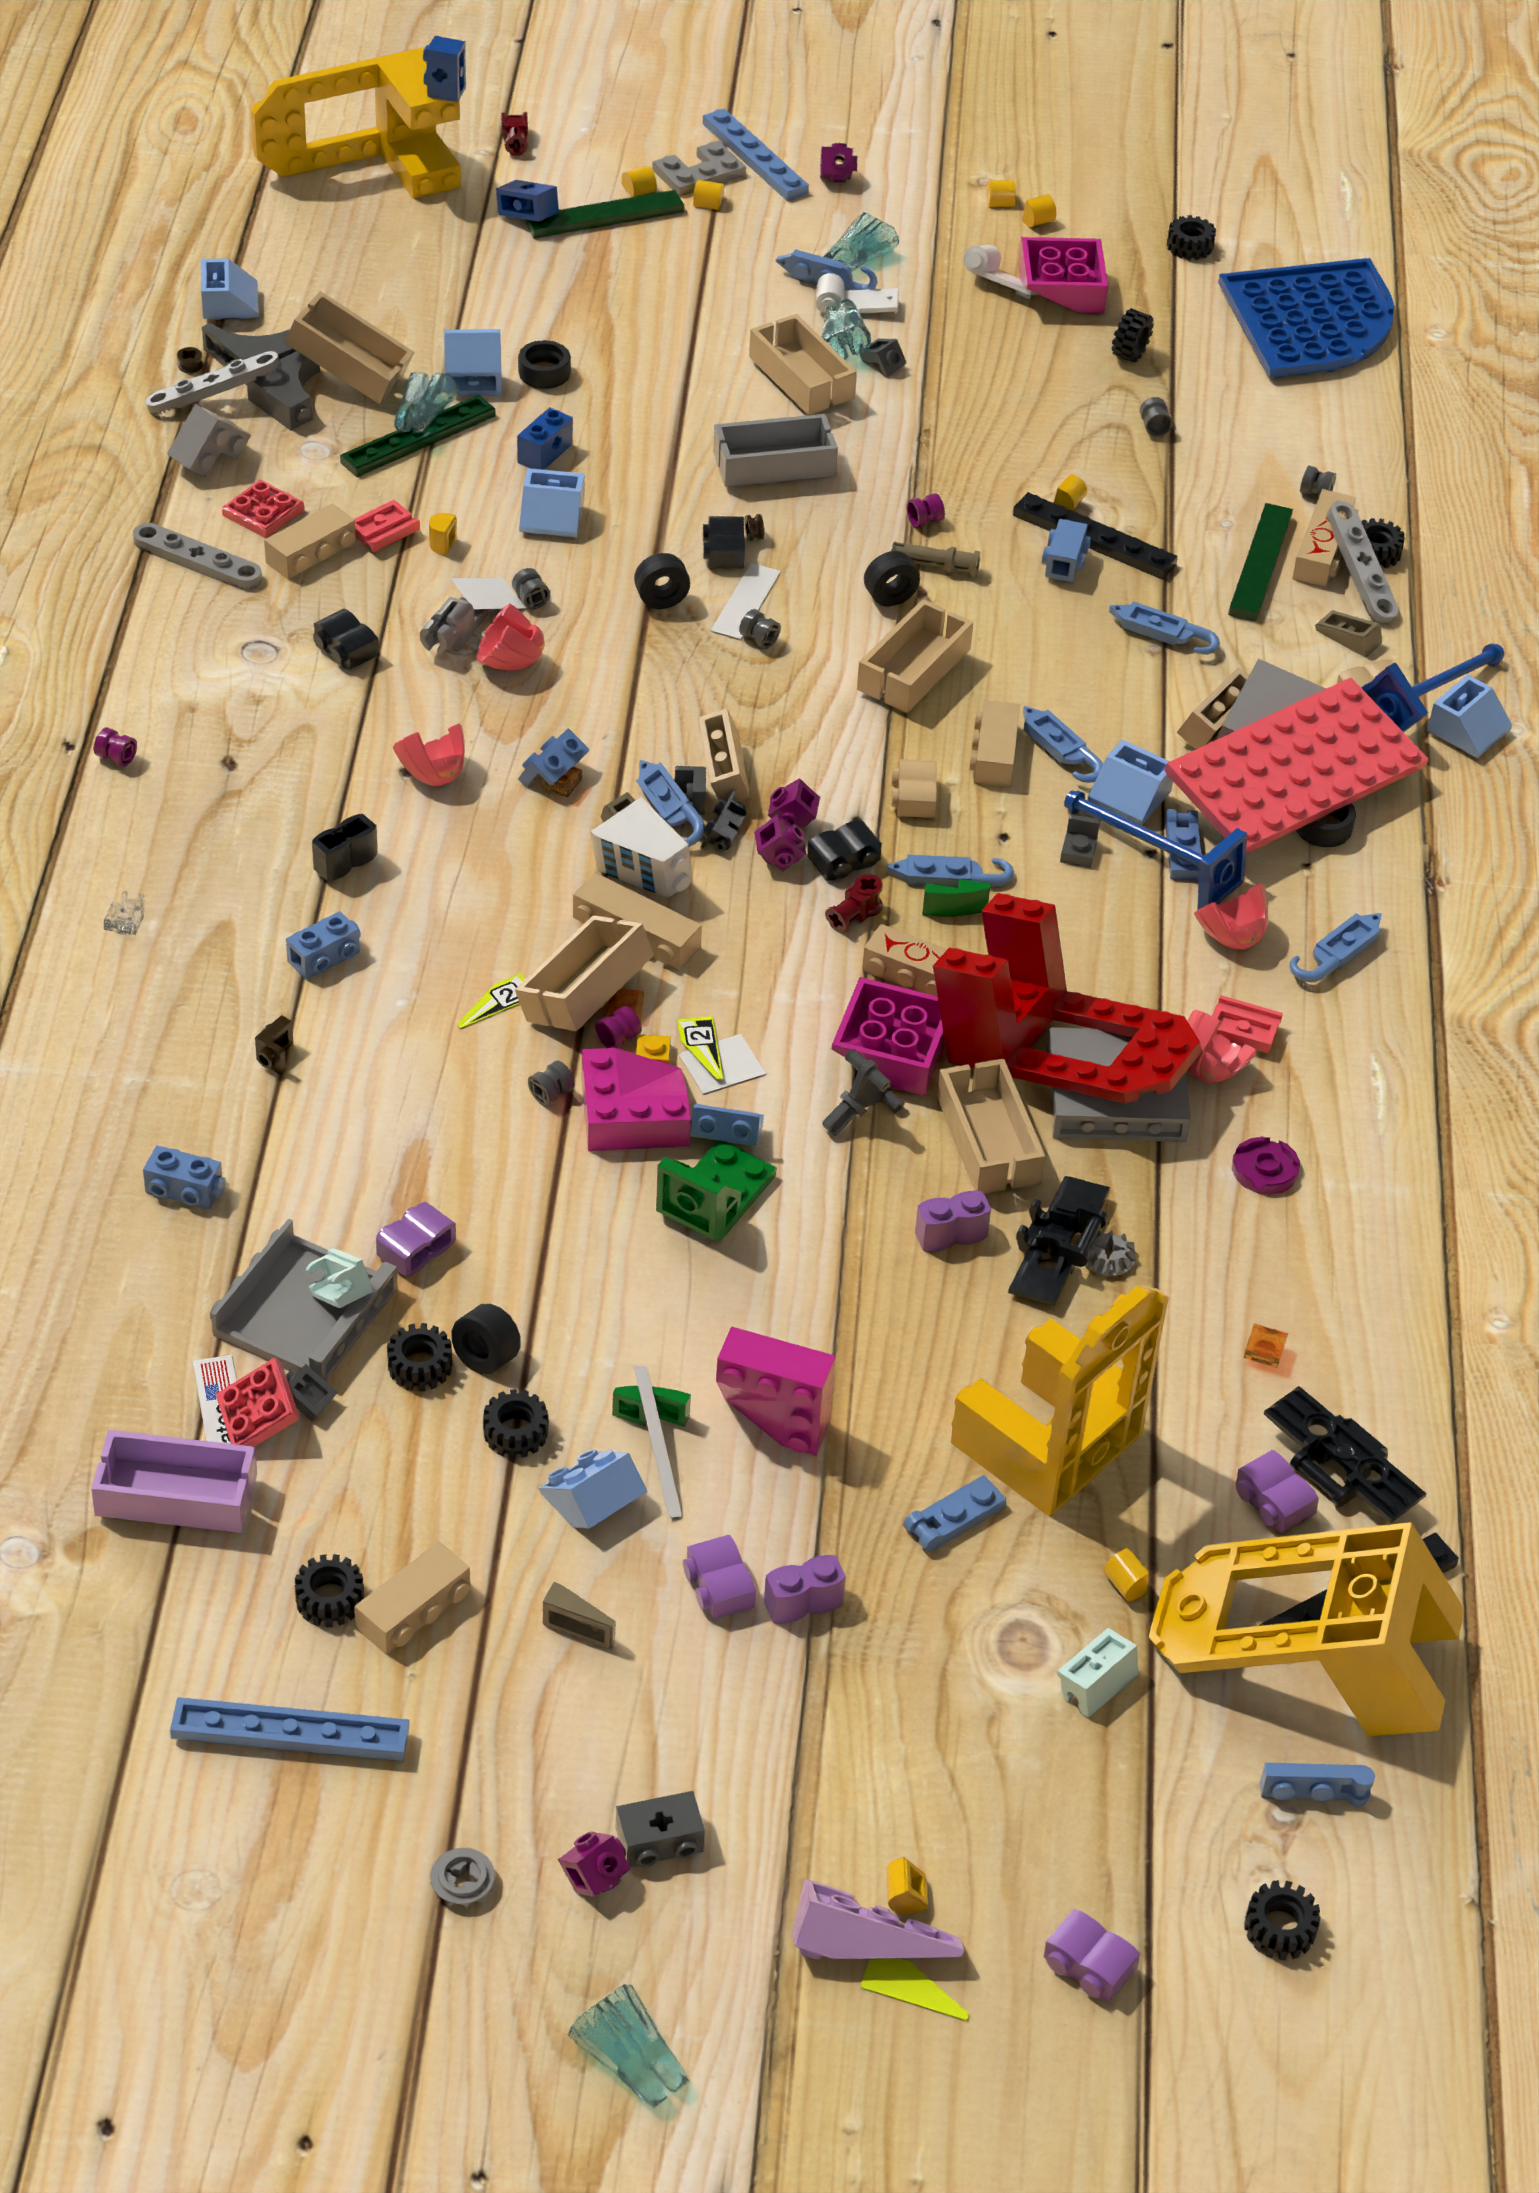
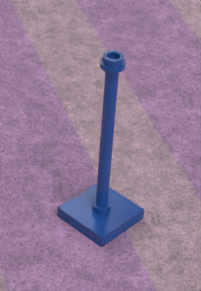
[1361,643,1505,732]
[1064,790,1247,910]

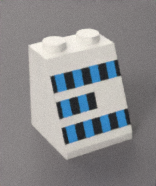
[591,797,693,898]

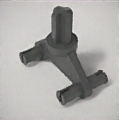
[822,1049,905,1136]

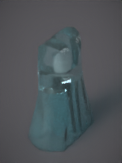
[824,212,899,272]
[821,299,871,360]
[394,373,459,432]
[568,1984,689,2109]

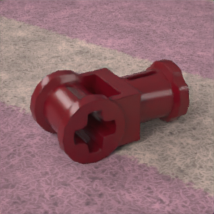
[501,112,528,156]
[825,874,883,933]

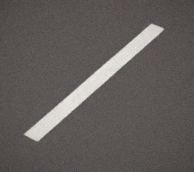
[634,1366,682,1517]

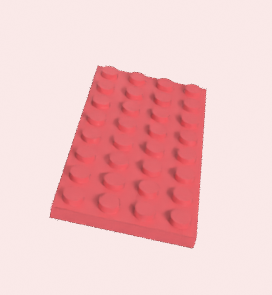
[1164,677,1429,854]

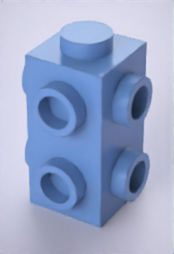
[1042,519,1091,582]
[286,911,361,980]
[143,1145,226,1209]

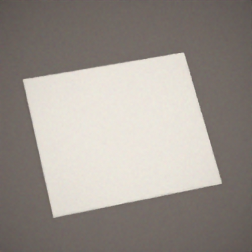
[450,578,526,609]
[678,1034,766,1094]

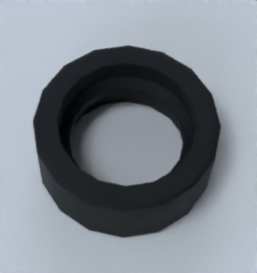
[518,340,571,389]
[1296,803,1356,847]

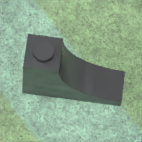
[202,323,296,385]
[247,351,320,431]

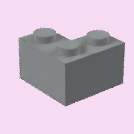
[167,404,251,477]

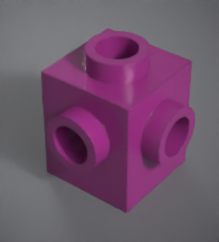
[820,143,858,183]
[768,778,820,828]
[754,814,806,871]
[558,1831,631,1897]

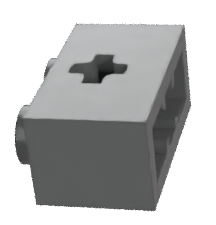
[615,1791,705,1867]

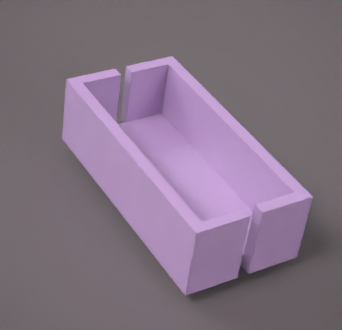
[91,1430,257,1533]

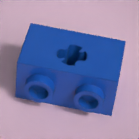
[423,36,466,102]
[496,180,559,221]
[517,407,573,470]

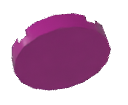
[1232,1136,1300,1195]

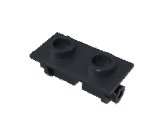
[700,790,747,852]

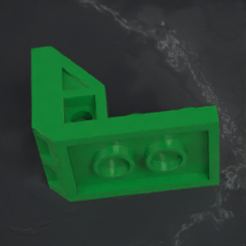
[656,1140,777,1241]

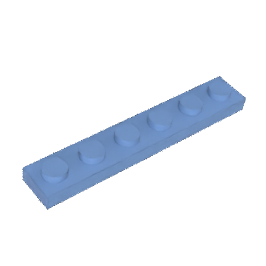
[703,108,809,201]
[170,1697,410,1761]

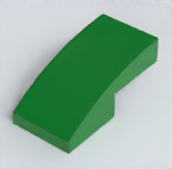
[922,879,991,917]
[612,1386,691,1427]

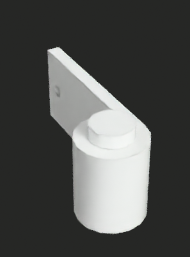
[964,244,1037,299]
[816,273,899,315]

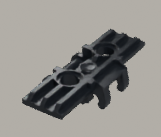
[1008,1176,1110,1306]
[1264,1386,1427,1523]

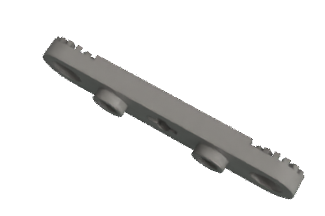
[145,351,281,415]
[1326,501,1398,625]
[133,523,262,590]

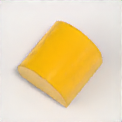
[621,166,657,197]
[693,180,725,210]
[986,180,1016,207]
[1022,194,1057,228]
[1053,474,1087,511]
[429,513,457,555]
[1104,1547,1149,1602]
[886,1857,928,1914]

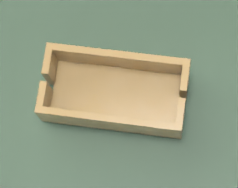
[284,291,414,404]
[749,314,857,415]
[857,599,974,713]
[515,915,654,1031]
[937,1059,1045,1194]

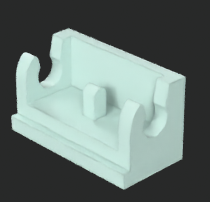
[306,1248,374,1308]
[1057,1628,1139,1718]

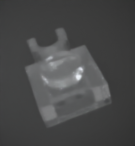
[104,891,144,935]

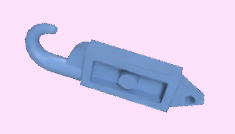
[775,249,878,291]
[1109,602,1220,655]
[1023,706,1103,783]
[636,760,705,847]
[887,855,1014,888]
[1289,913,1382,982]

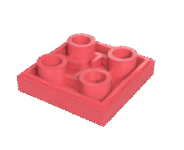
[222,480,305,538]
[216,1357,300,1447]

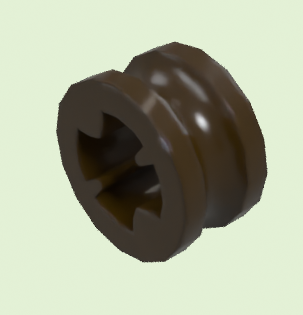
[177,347,203,373]
[744,514,765,541]

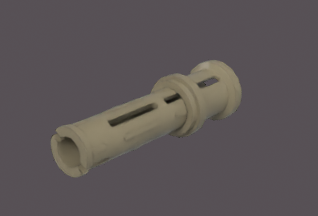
[891,542,981,577]

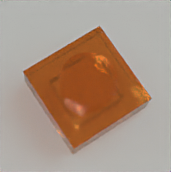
[540,766,582,797]
[608,989,644,1023]
[1244,1324,1288,1368]

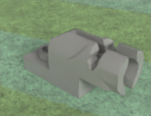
[420,596,488,654]

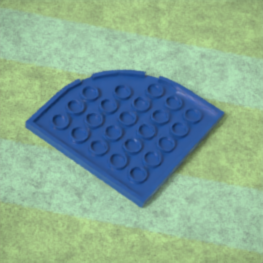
[1218,258,1394,378]

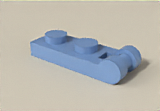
[1165,809,1201,880]
[903,1475,1007,1552]
[1260,1763,1375,1806]

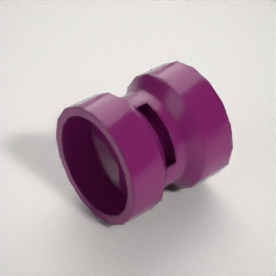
[906,493,945,528]
[93,727,137,767]
[595,1006,642,1048]

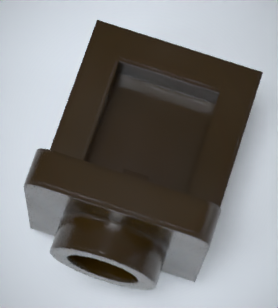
[255,1015,293,1075]

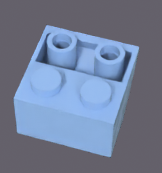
[201,259,259,320]
[444,329,502,396]
[519,468,585,537]
[1428,674,1512,758]
[1088,740,1173,826]
[538,1449,648,1529]

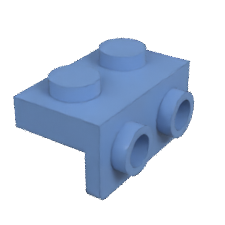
[518,728,589,788]
[690,1104,764,1146]

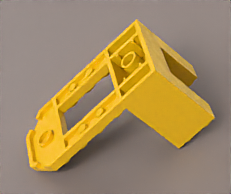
[251,47,461,199]
[951,1285,1169,1517]
[1148,1522,1464,1737]

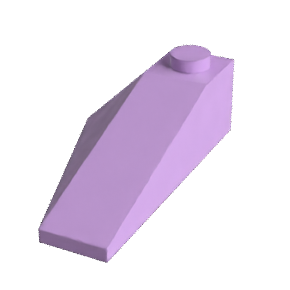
[792,1879,964,1960]

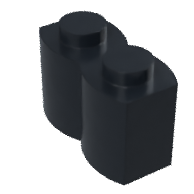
[703,516,745,568]
[313,609,380,670]
[312,814,378,881]
[807,820,882,881]

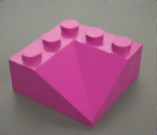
[1018,237,1108,314]
[831,977,945,1096]
[581,1048,691,1151]
[716,1326,836,1456]

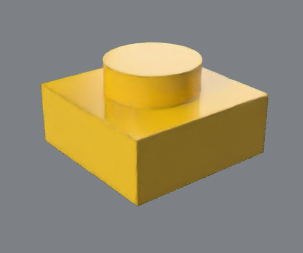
[636,1034,671,1064]

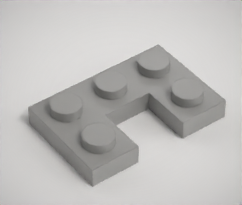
[652,141,746,196]

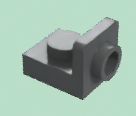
[858,338,907,376]
[674,766,706,815]
[1060,815,1100,868]
[286,1364,338,1421]

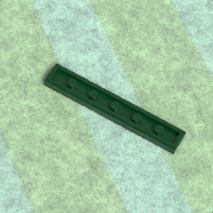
[525,190,684,238]
[340,395,496,477]
[1228,503,1293,621]

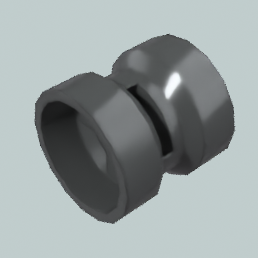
[1139,397,1173,436]
[1300,466,1336,497]
[512,568,550,609]
[739,609,781,649]
[528,1060,575,1106]

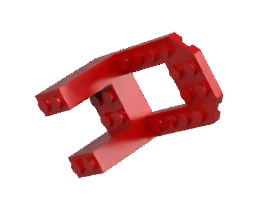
[933,893,1201,1103]

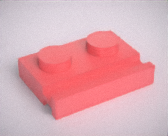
[355,500,420,552]
[1212,995,1283,1054]

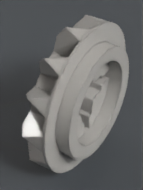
[1086,1229,1137,1276]
[430,1848,495,1909]

